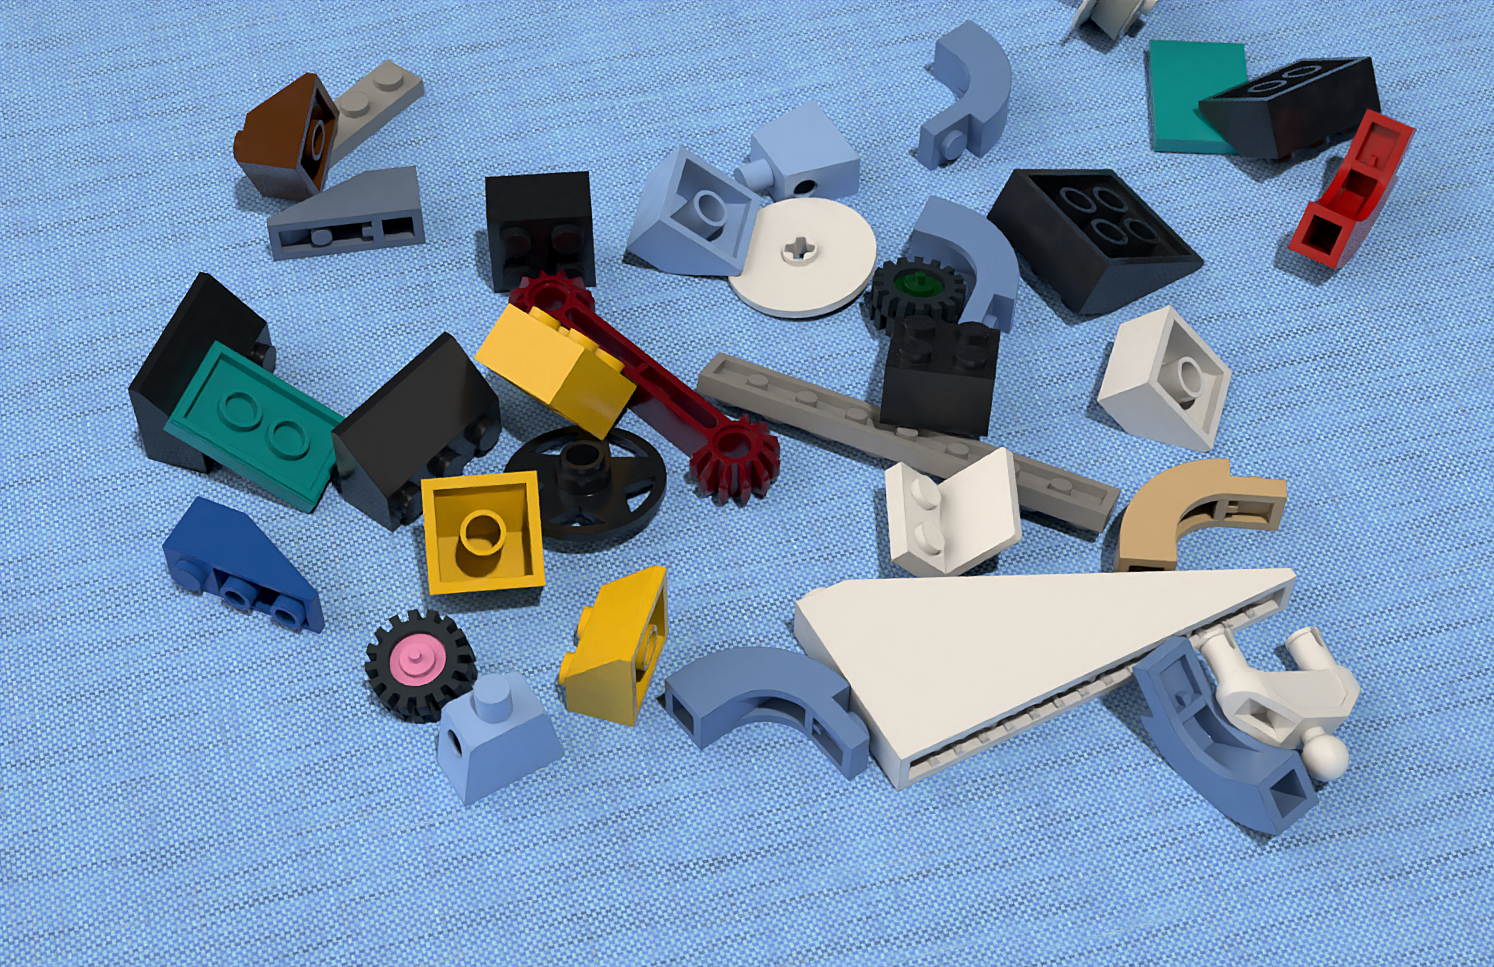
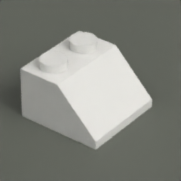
[1097,305,1232,453]

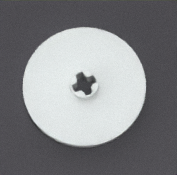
[727,197,877,318]

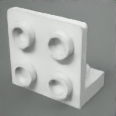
[884,447,1022,578]

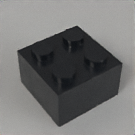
[485,171,596,293]
[879,315,1001,437]

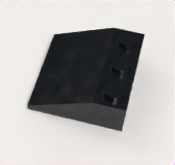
[986,169,1205,315]

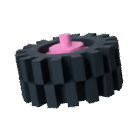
[364,609,478,724]

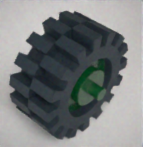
[868,256,966,338]

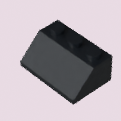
[1198,56,1382,165]
[128,272,277,474]
[331,331,502,533]

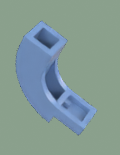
[917,20,1012,171]
[910,195,1020,334]
[1132,636,1320,836]
[665,646,870,781]

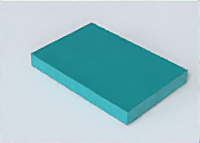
[1147,39,1248,155]
[163,340,345,514]

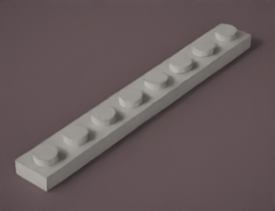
[696,352,1121,533]

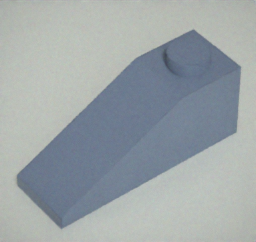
[266,165,426,261]

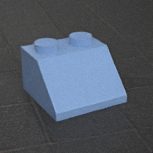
[626,145,762,276]

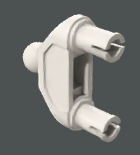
[1197,626,1361,782]

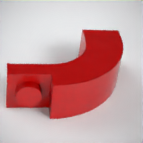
[1288,109,1417,269]

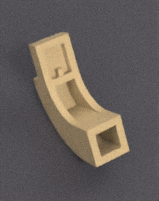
[1113,458,1287,572]

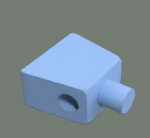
[734,99,861,202]
[437,671,565,807]

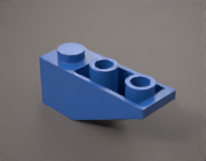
[162,496,325,634]

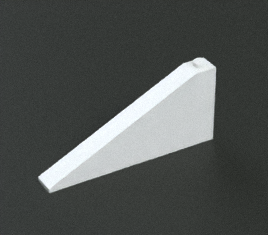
[794,568,1297,791]

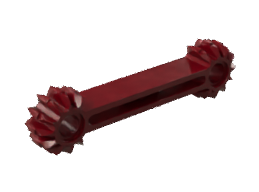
[508,269,781,505]

